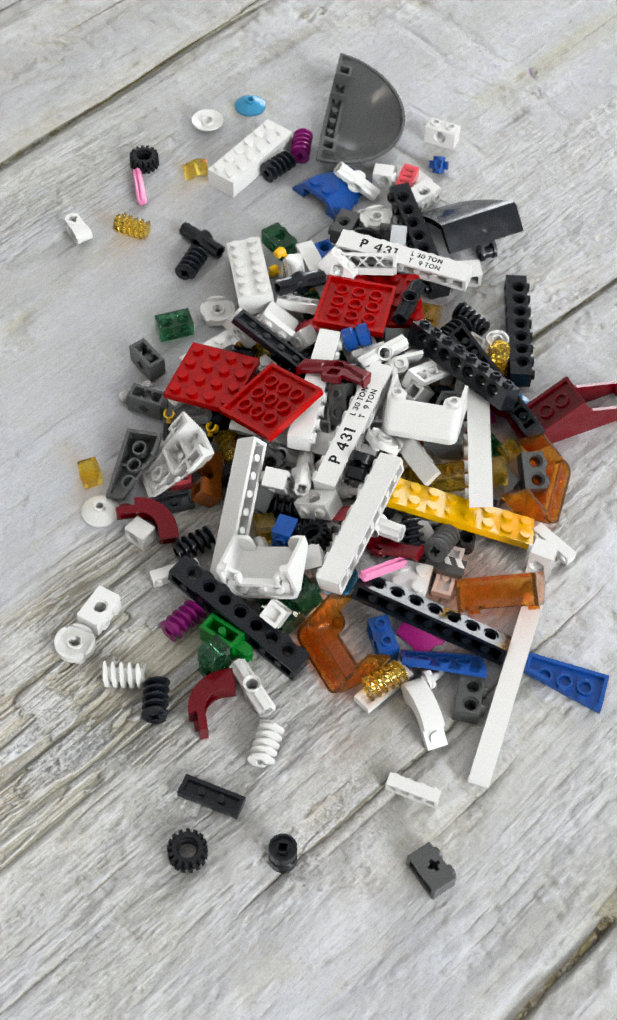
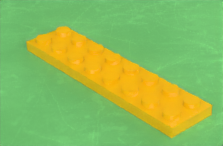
[386,478,535,550]

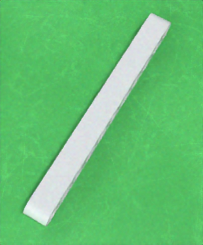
[468,593,545,789]

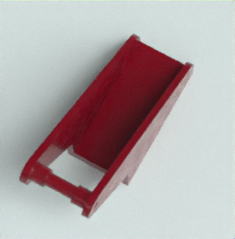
[506,376,617,451]

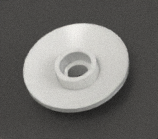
[192,109,223,131]
[81,495,119,528]

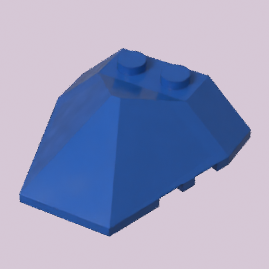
[292,166,372,220]

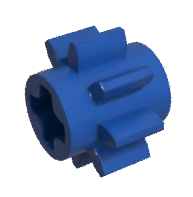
[429,156,449,174]

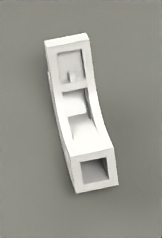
[399,370,435,403]
[400,678,448,751]

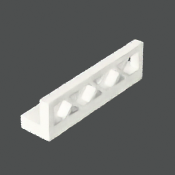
[336,252,397,276]
[401,360,452,388]

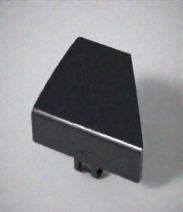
[422,200,523,262]

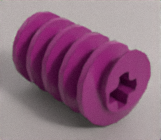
[290,128,313,164]
[160,599,206,642]

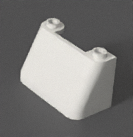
[216,535,308,599]

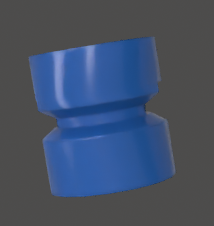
[341,322,372,352]

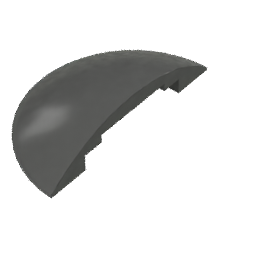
[316,53,405,165]

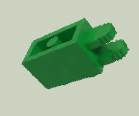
[199,613,253,663]

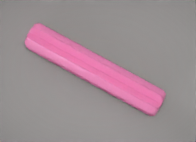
[132,168,147,206]
[359,557,407,582]

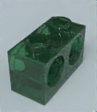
[154,308,195,342]
[197,634,231,677]

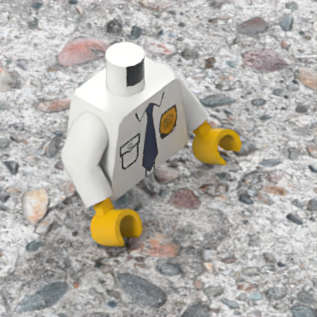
[268,247,305,296]

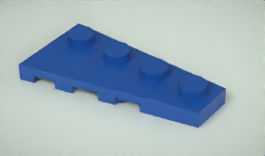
[400,649,487,678]
[523,652,609,714]

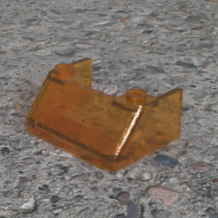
[502,433,571,524]
[455,571,545,615]
[297,594,391,693]

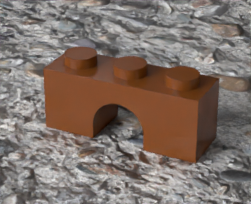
[191,450,223,508]

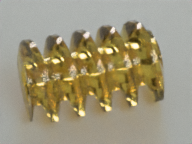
[113,213,151,240]
[487,339,510,375]
[215,430,239,465]
[362,659,409,701]

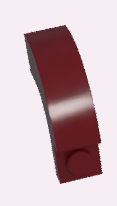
[116,497,179,545]
[188,668,236,740]

